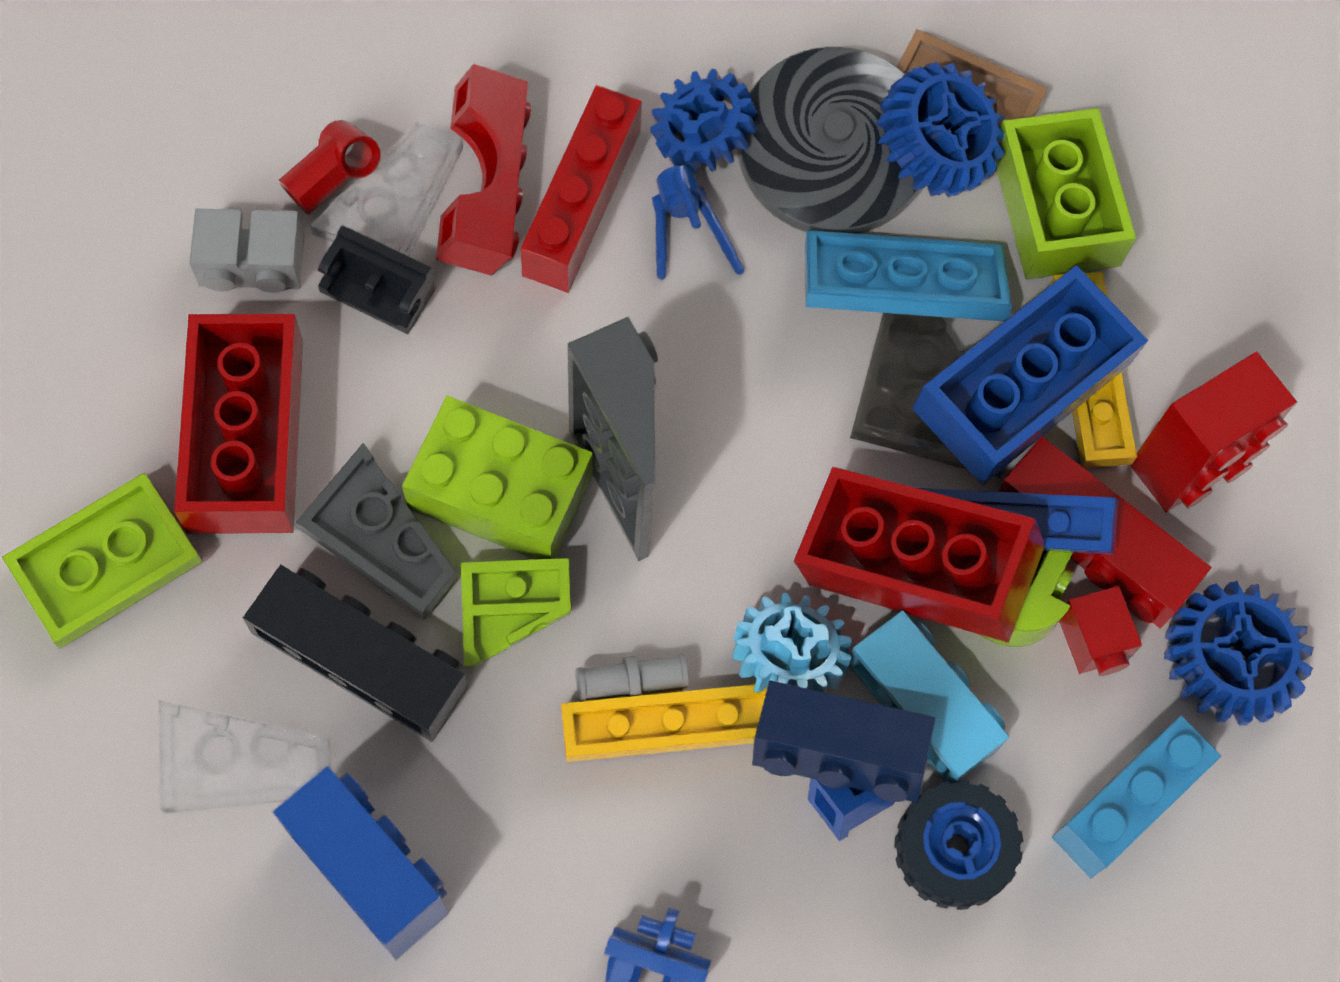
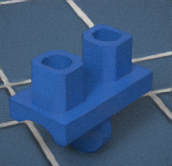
[604,907,711,982]

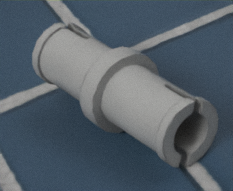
[575,654,689,702]

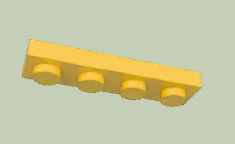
[1050,272,1137,468]
[561,684,767,762]

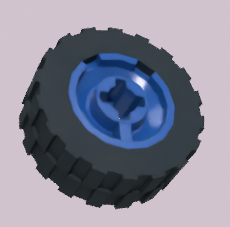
[894,780,1023,910]

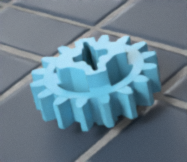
[732,593,852,693]

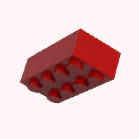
[174,314,303,534]
[794,466,1045,643]

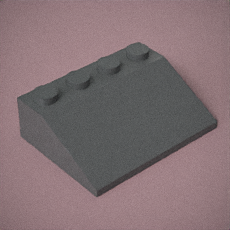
[567,316,658,561]

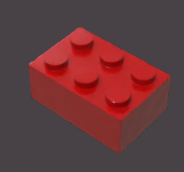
[1130,351,1297,513]

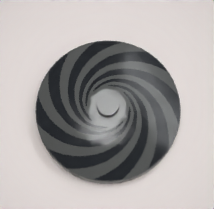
[737,47,920,234]

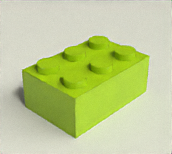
[996,108,1136,280]
[402,395,593,559]

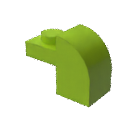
[977,551,1074,647]

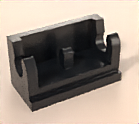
[318,225,435,335]

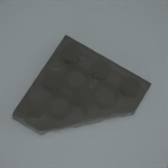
[850,313,1004,478]

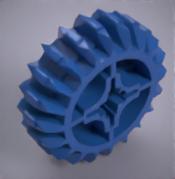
[876,62,1006,197]
[1164,580,1314,726]

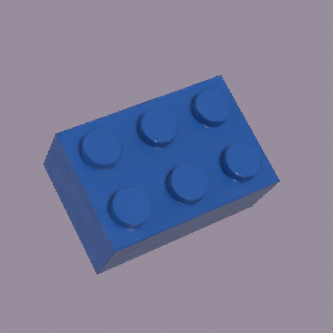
[272,765,448,960]

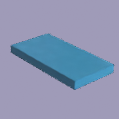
[804,230,1012,322]

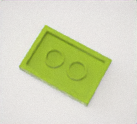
[2,472,202,649]

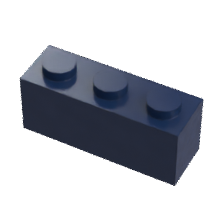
[752,680,935,803]

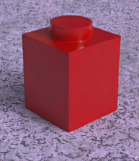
[1059,586,1142,676]

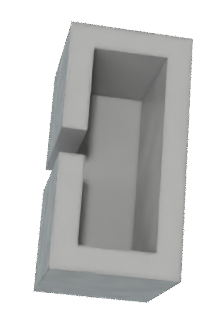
[189,208,304,293]

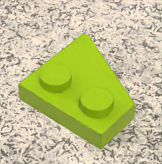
[461,558,571,668]

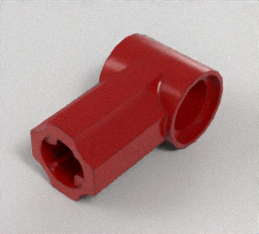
[279,120,381,215]

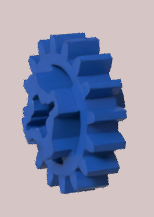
[650,69,758,173]

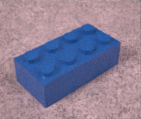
[912,265,1149,486]

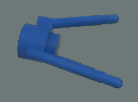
[652,165,744,279]

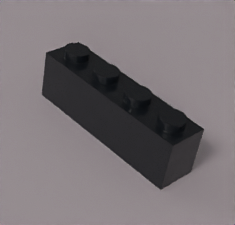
[242,564,468,742]

